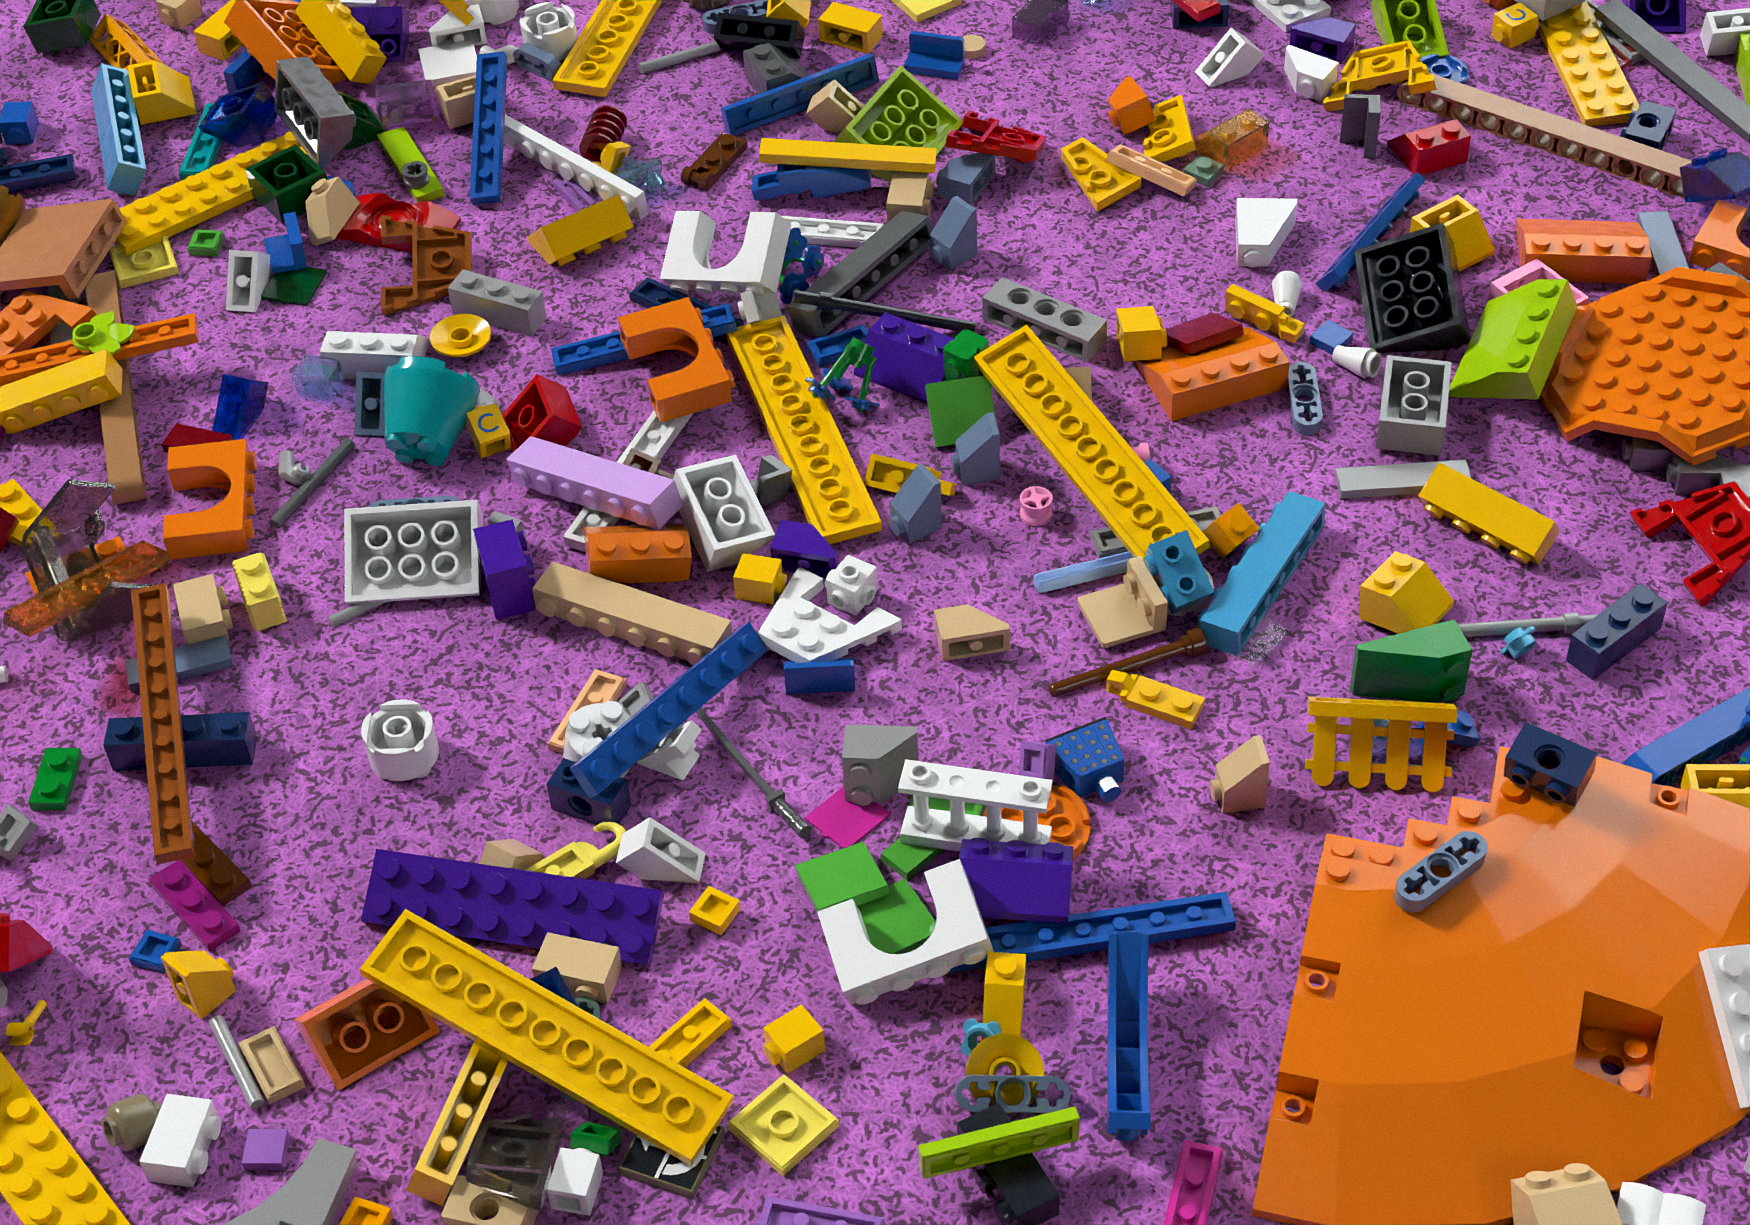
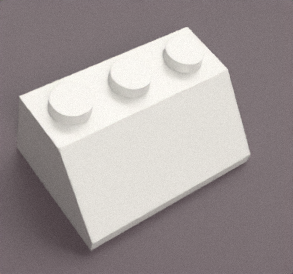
[320,331,430,379]
[673,455,775,572]

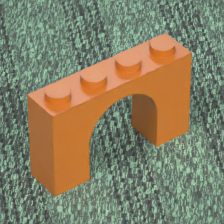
[1689,199,1750,280]
[618,297,735,423]
[163,439,257,560]

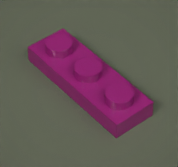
[148,860,241,952]

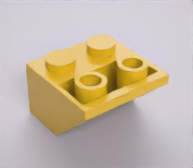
[128,60,197,125]
[1410,195,1495,272]
[1680,764,1750,809]

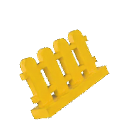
[1305,696,1457,792]

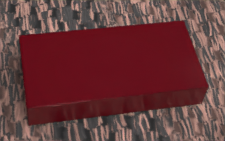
[162,423,234,453]

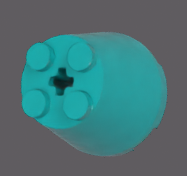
[383,356,480,466]

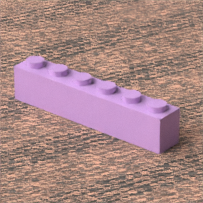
[506,436,683,530]

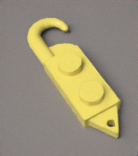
[526,821,626,879]

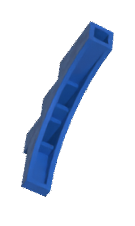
[1106,931,1151,1141]

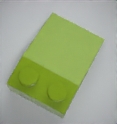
[1370,0,1449,58]

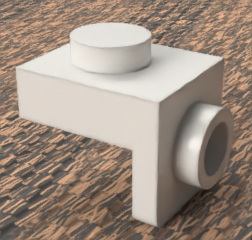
[738,290,782,324]

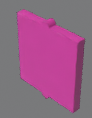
[805,786,891,848]

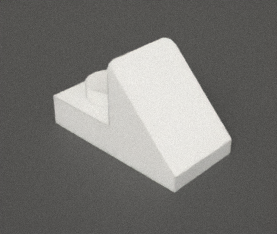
[637,720,702,780]

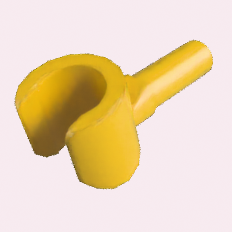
[6,1000,47,1046]

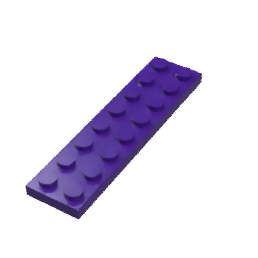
[361,849,664,966]

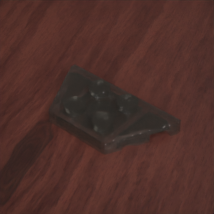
[466,1108,566,1211]

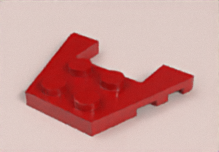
[945,110,1047,163]
[1629,481,1750,606]

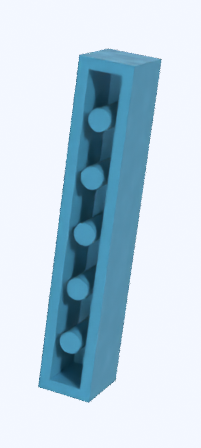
[91,63,146,196]
[1197,491,1325,657]

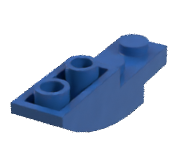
[752,164,871,201]

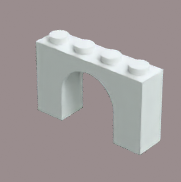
[660,211,792,296]
[817,859,994,1005]

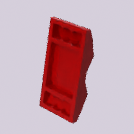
[336,193,461,252]

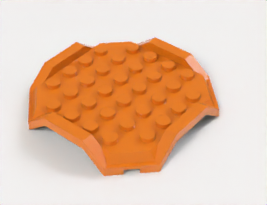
[1539,267,1750,466]

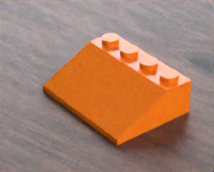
[224,0,348,85]
[1516,218,1652,284]
[1133,327,1290,421]

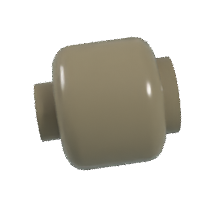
[102,1093,162,1152]

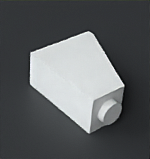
[1235,198,1297,267]

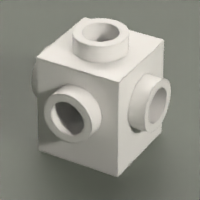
[825,555,878,616]

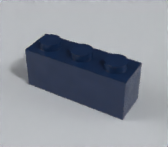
[1566,583,1668,680]

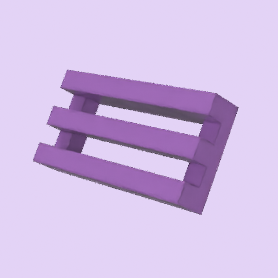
[553,178,603,212]

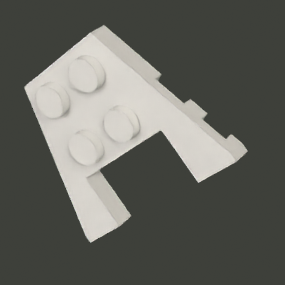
[758,567,902,663]

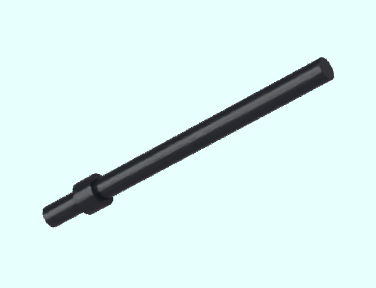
[792,290,976,332]

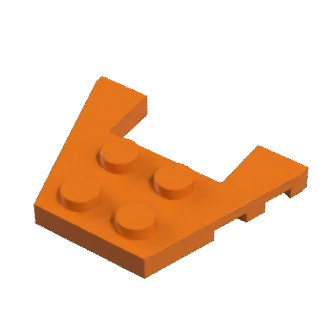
[0,291,97,356]

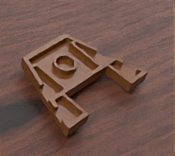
[381,216,473,315]

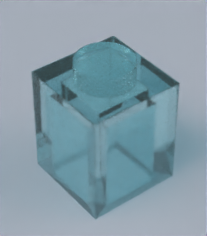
[292,354,345,402]

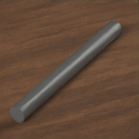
[269,438,355,529]

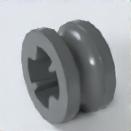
[402,161,430,189]

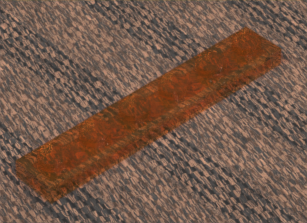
[3,540,169,637]

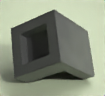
[750,454,793,506]

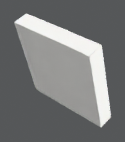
[418,40,477,88]

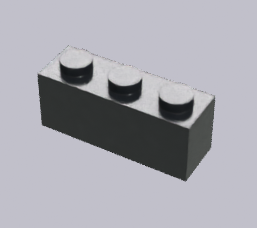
[714,12,805,59]
[957,1103,1060,1225]

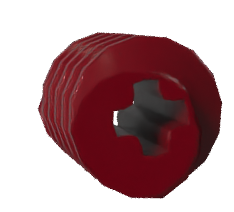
[579,105,627,162]

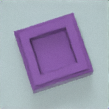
[1018,741,1056,781]
[241,1129,290,1170]

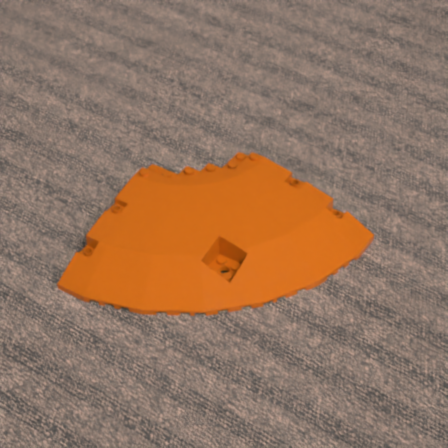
[1252,746,1750,1225]

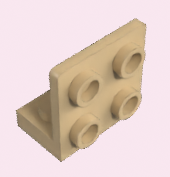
[1077,556,1168,648]

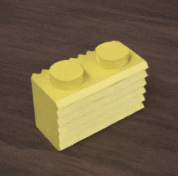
[232,552,287,631]

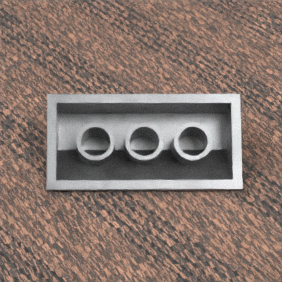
[274,57,356,168]

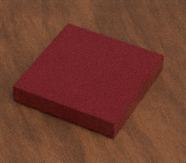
[1166,313,1244,355]

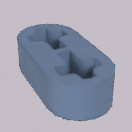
[513,43,561,81]

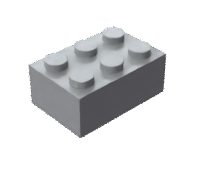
[1375,355,1452,456]

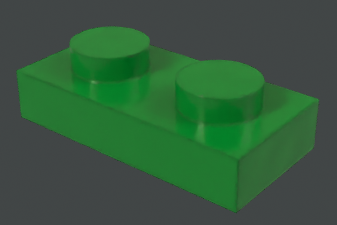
[28,748,83,810]

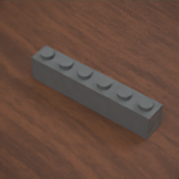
[787,211,933,337]

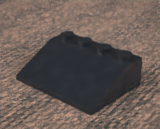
[1354,223,1471,353]

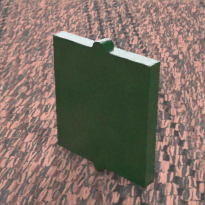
[261,267,327,306]

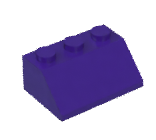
[854,312,955,404]
[959,837,1074,923]

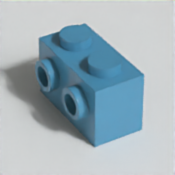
[1143,530,1214,614]

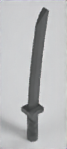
[696,708,811,838]

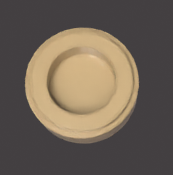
[963,35,985,59]

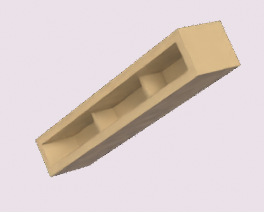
[532,561,733,665]

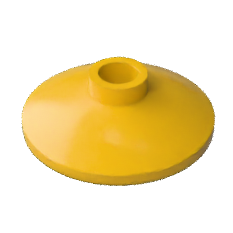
[429,314,491,358]
[966,1033,1044,1113]

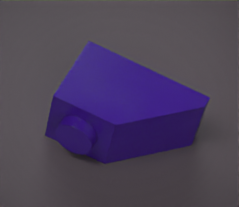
[1289,17,1356,64]
[770,520,838,578]

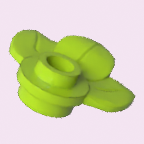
[72,311,135,355]

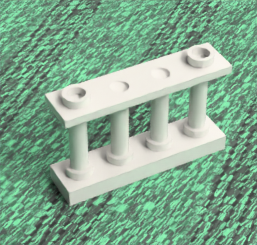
[898,759,1052,851]

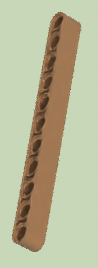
[1397,73,1704,199]
[85,270,148,506]

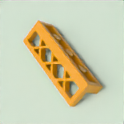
[89,13,165,70]

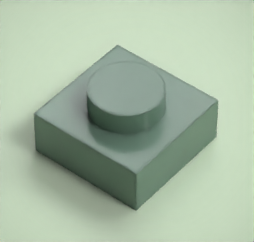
[1183,154,1224,187]

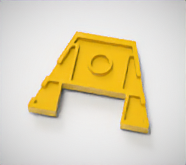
[1323,40,1437,112]

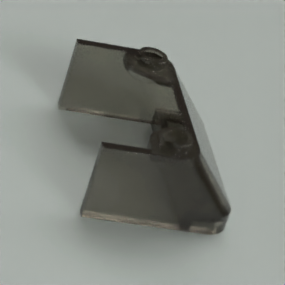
[22,479,155,641]

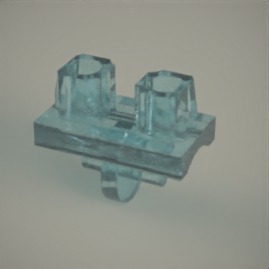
[615,155,665,194]

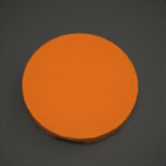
[982,784,1090,860]

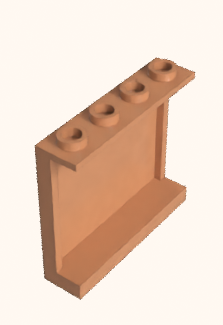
[0,199,127,299]

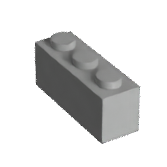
[448,270,547,336]

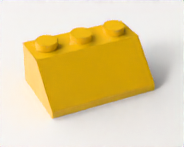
[526,194,634,266]

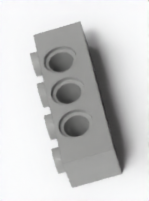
[982,277,1107,363]

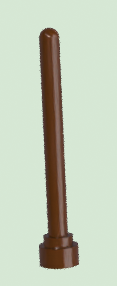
[1048,627,1208,696]

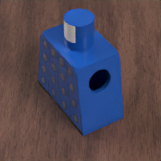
[1045,717,1124,802]

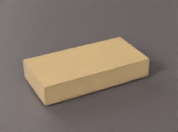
[239,1026,305,1105]

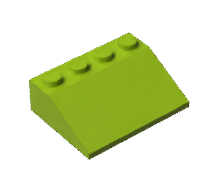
[834,65,963,182]
[1449,279,1578,399]

